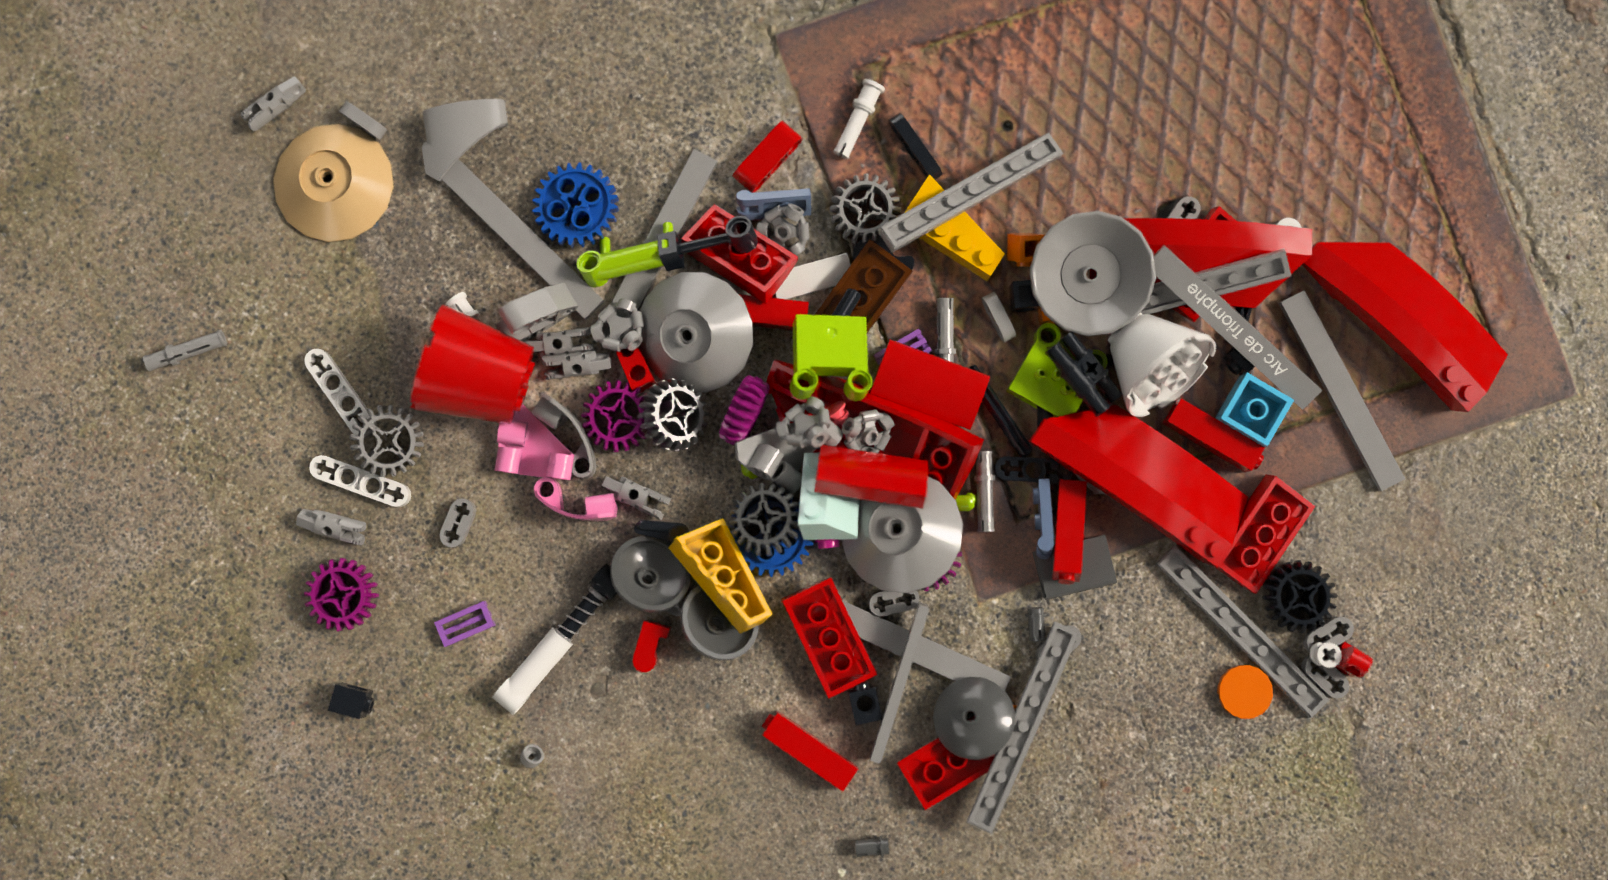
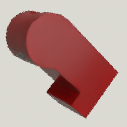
[616,347,657,392]
[633,620,672,673]
[1335,642,1373,678]

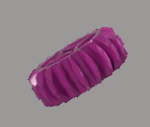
[719,375,770,445]
[581,380,647,453]
[304,558,379,631]

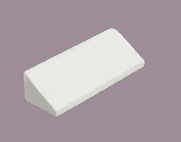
[776,253,850,299]

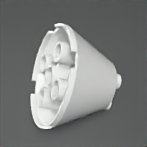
[1108,313,1216,417]

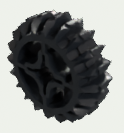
[1262,560,1338,633]

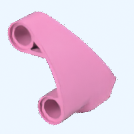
[494,404,574,480]
[534,477,618,521]

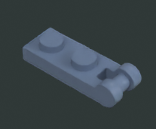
[736,188,811,220]
[1032,479,1054,559]

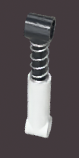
[492,563,618,715]

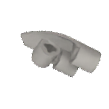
[422,99,508,181]
[532,392,596,479]
[735,420,843,494]

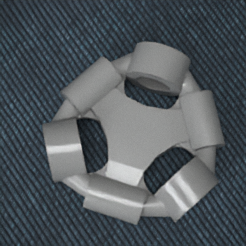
[757,204,809,255]
[591,298,645,352]
[776,397,830,448]
[842,409,895,453]

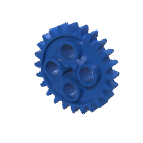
[532,162,619,248]
[730,500,813,577]

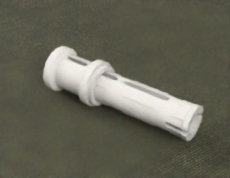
[833,79,885,159]

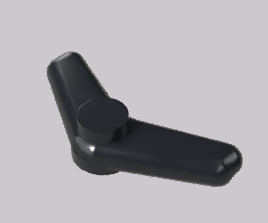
[634,520,689,543]

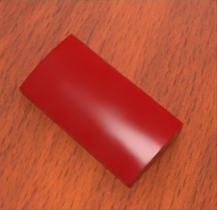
[681,204,798,304]
[870,339,990,430]
[814,445,928,508]
[1213,474,1315,594]
[781,577,877,698]
[897,715,995,810]

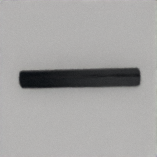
[969,365,1033,457]

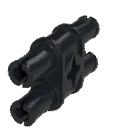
[1045,332,1122,417]

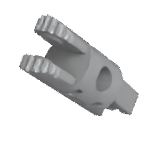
[240,76,306,131]
[525,327,594,357]
[541,351,612,380]
[602,476,671,520]
[296,509,367,545]

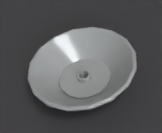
[1030,211,1156,336]
[639,272,753,393]
[842,477,963,593]

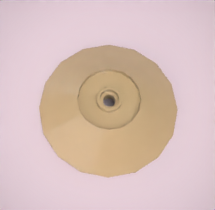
[273,124,394,242]

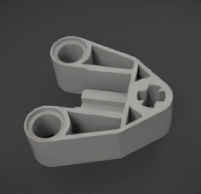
[496,283,579,342]

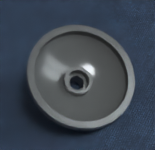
[610,536,691,612]
[681,585,759,661]
[933,677,1015,760]

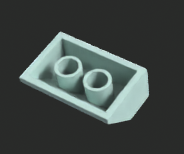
[798,453,860,540]

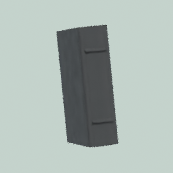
[1032,535,1117,600]

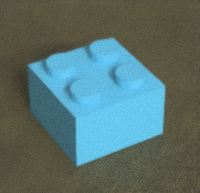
[1215,372,1294,447]

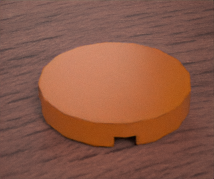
[1217,665,1273,719]

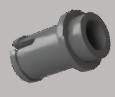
[1025,607,1047,641]
[855,836,889,858]

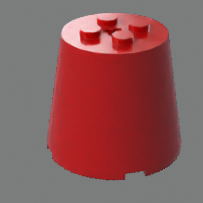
[410,305,535,424]

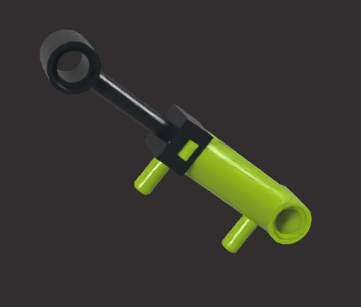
[576,216,758,288]

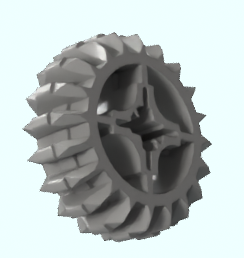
[830,173,901,244]
[349,405,424,477]

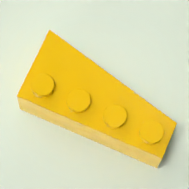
[904,174,1005,281]
[669,518,772,634]

